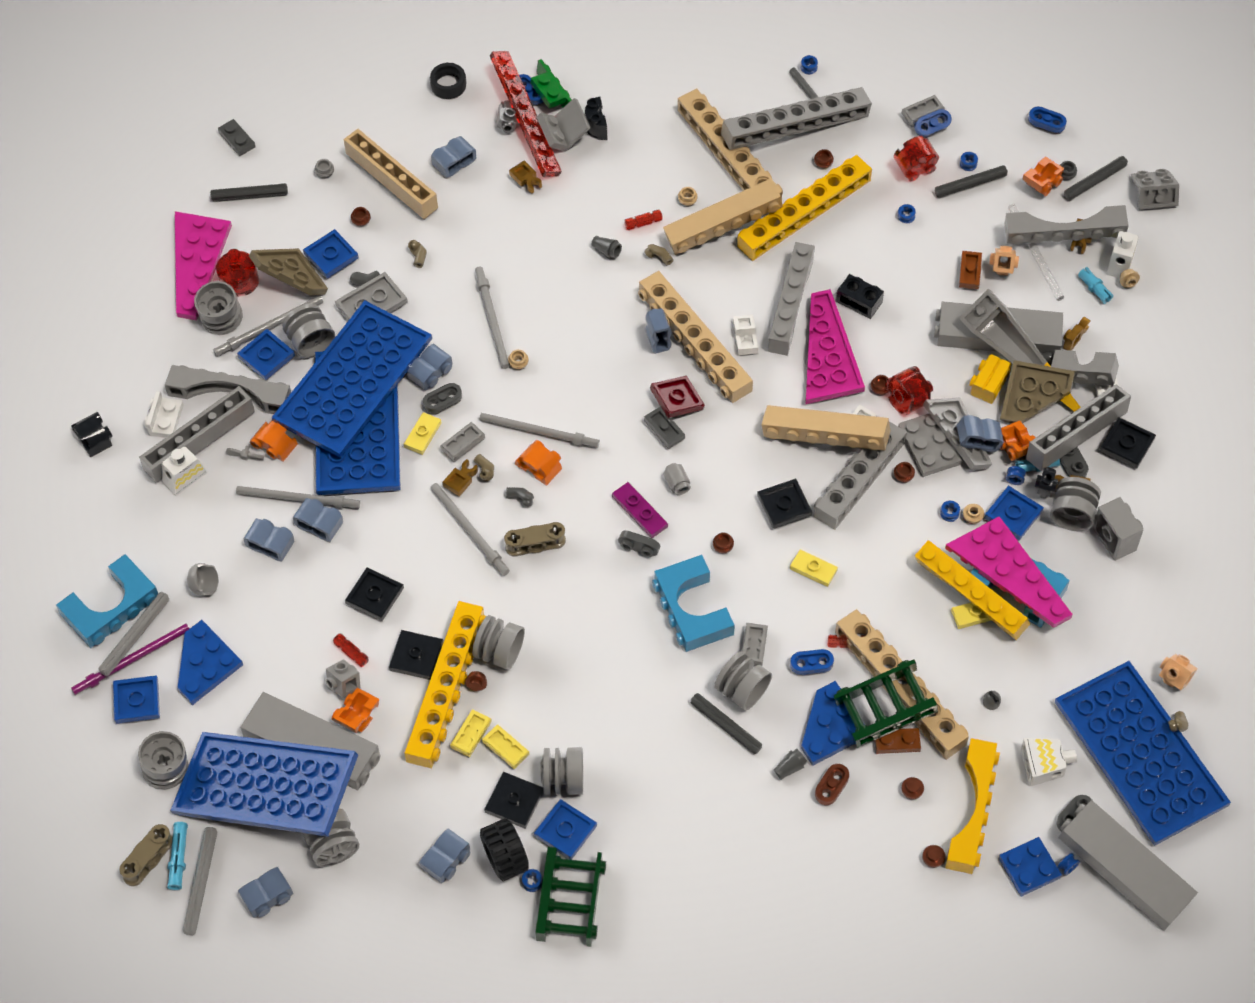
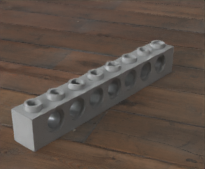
[721,87,872,150]

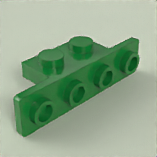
[530,59,572,108]

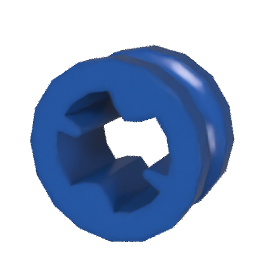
[801,55,818,75]
[960,152,978,171]
[898,204,916,223]
[1006,466,1026,485]
[940,500,960,522]
[1057,853,1080,876]
[522,869,543,892]

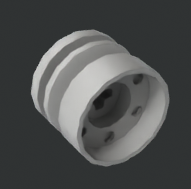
[194,281,243,335]
[282,304,336,358]
[1050,477,1101,531]
[472,615,525,670]
[714,651,772,711]
[138,731,189,789]
[541,747,583,795]
[302,808,360,867]

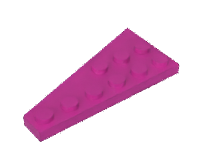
[175,211,232,321]
[805,289,865,405]
[945,516,1073,628]

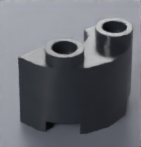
[585,96,608,140]
[71,412,113,457]

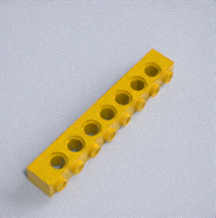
[737,155,872,261]
[405,601,486,769]

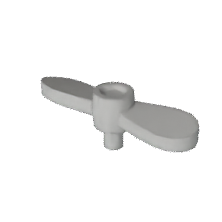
[226,446,264,460]

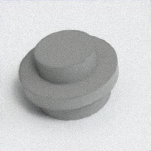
[314,159,334,177]

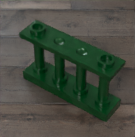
[833,659,938,748]
[535,847,606,947]

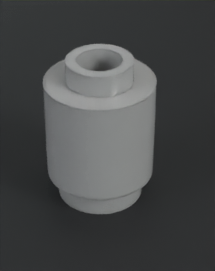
[663,463,691,495]

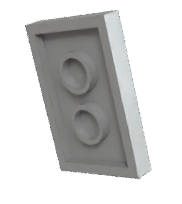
[335,272,408,320]
[898,414,962,477]

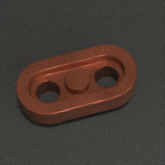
[815,764,849,805]

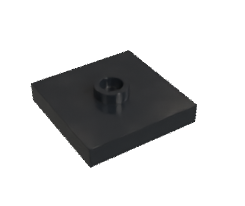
[1099,417,1156,469]
[757,478,813,529]
[345,567,404,621]
[389,630,443,680]
[484,772,544,829]

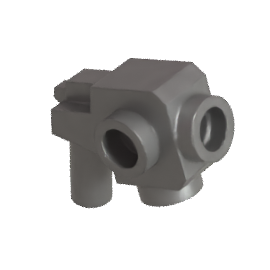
[497,100,525,132]

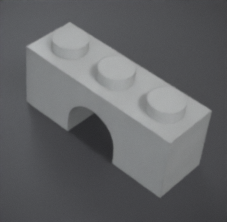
[1051,350,1119,386]

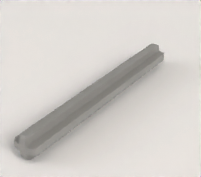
[98,592,169,676]
[183,827,217,935]

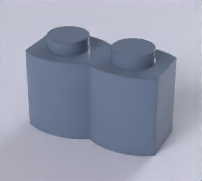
[431,136,476,178]
[645,308,672,354]
[406,343,453,391]
[957,415,1004,452]
[293,498,343,542]
[243,518,295,562]
[419,828,471,883]
[238,867,293,918]

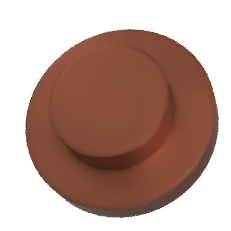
[814,149,834,168]
[351,207,371,226]
[871,375,891,395]
[894,462,915,482]
[713,532,734,553]
[465,671,487,691]
[901,777,924,799]
[922,845,946,867]

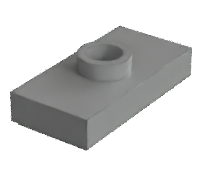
[901,95,945,126]
[440,422,485,462]
[742,623,768,666]

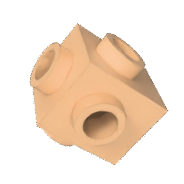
[989,246,1019,275]
[1159,654,1198,690]

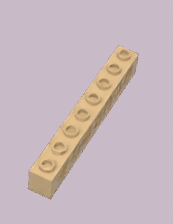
[678,88,783,200]
[638,271,753,403]
[835,609,969,760]

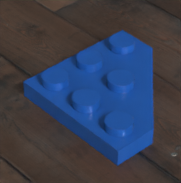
[178,619,243,706]
[801,681,865,766]

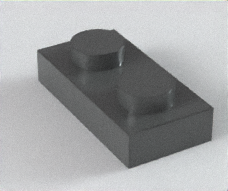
[218,119,256,156]
[644,406,685,449]

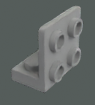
[537,98,590,152]
[1131,169,1179,210]

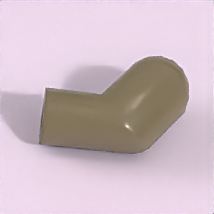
[644,244,674,266]
[474,454,494,481]

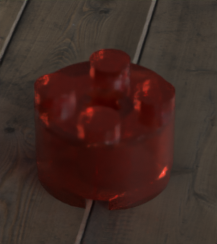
[894,136,939,182]
[216,249,259,297]
[885,366,933,415]

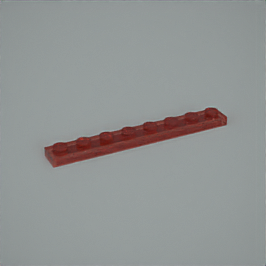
[490,51,562,177]

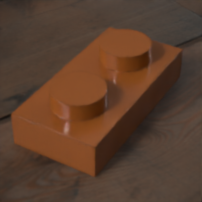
[959,251,982,290]
[875,728,921,754]

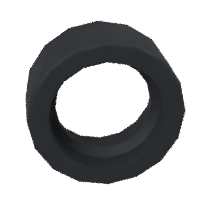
[430,62,467,99]

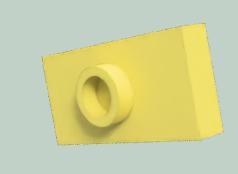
[404,412,442,455]
[790,550,838,587]
[951,603,992,629]
[450,709,492,757]
[482,724,530,769]

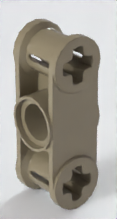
[504,522,566,556]
[119,824,173,886]

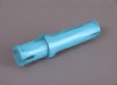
[167,822,188,890]

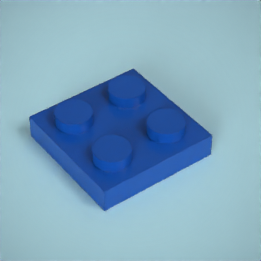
[303,229,359,279]
[237,329,295,380]
[984,485,1044,541]
[113,675,160,724]
[534,799,597,860]
[998,837,1062,897]

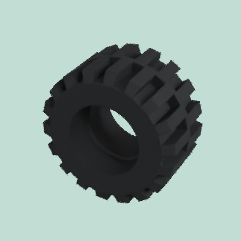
[480,818,529,882]

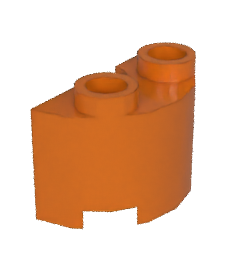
[1023,156,1064,196]
[1000,420,1036,461]
[250,421,298,462]
[515,440,562,486]
[332,687,379,733]

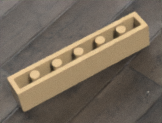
[343,129,438,219]
[663,179,783,255]
[761,405,891,450]

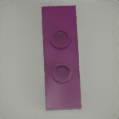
[612,482,668,538]

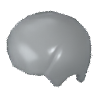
[187,563,219,595]

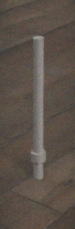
[475,266,510,369]
[213,295,323,356]
[479,412,600,448]
[431,483,510,576]
[236,486,361,509]

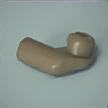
[408,240,427,268]
[1168,711,1189,732]

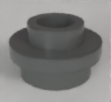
[1060,161,1077,179]

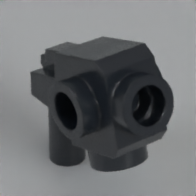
[1035,467,1058,499]

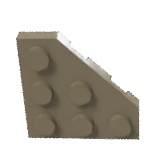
[249,248,328,295]
[1000,360,1075,424]

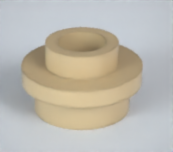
[678,187,697,206]
[1120,269,1140,288]
[508,349,529,369]
[963,504,984,524]

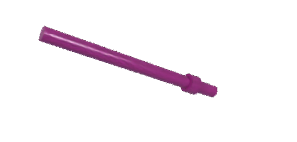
[71,623,190,695]

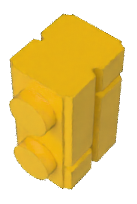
[969,354,1012,404]

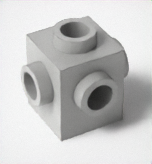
[326,659,361,698]

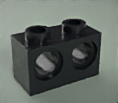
[836,274,884,319]

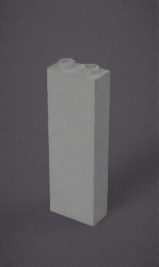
[934,301,1063,353]
[240,692,381,790]
[1058,800,1198,931]

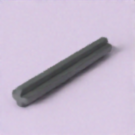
[1064,156,1128,200]
[934,165,1008,198]
[210,183,288,201]
[691,693,762,754]

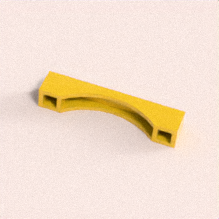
[915,540,1030,640]
[945,738,1000,874]

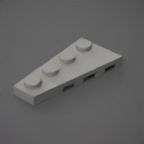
[923,397,992,470]

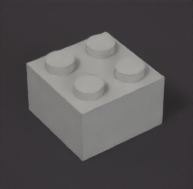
[1092,497,1143,561]

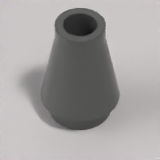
[591,236,622,258]
[773,748,807,780]

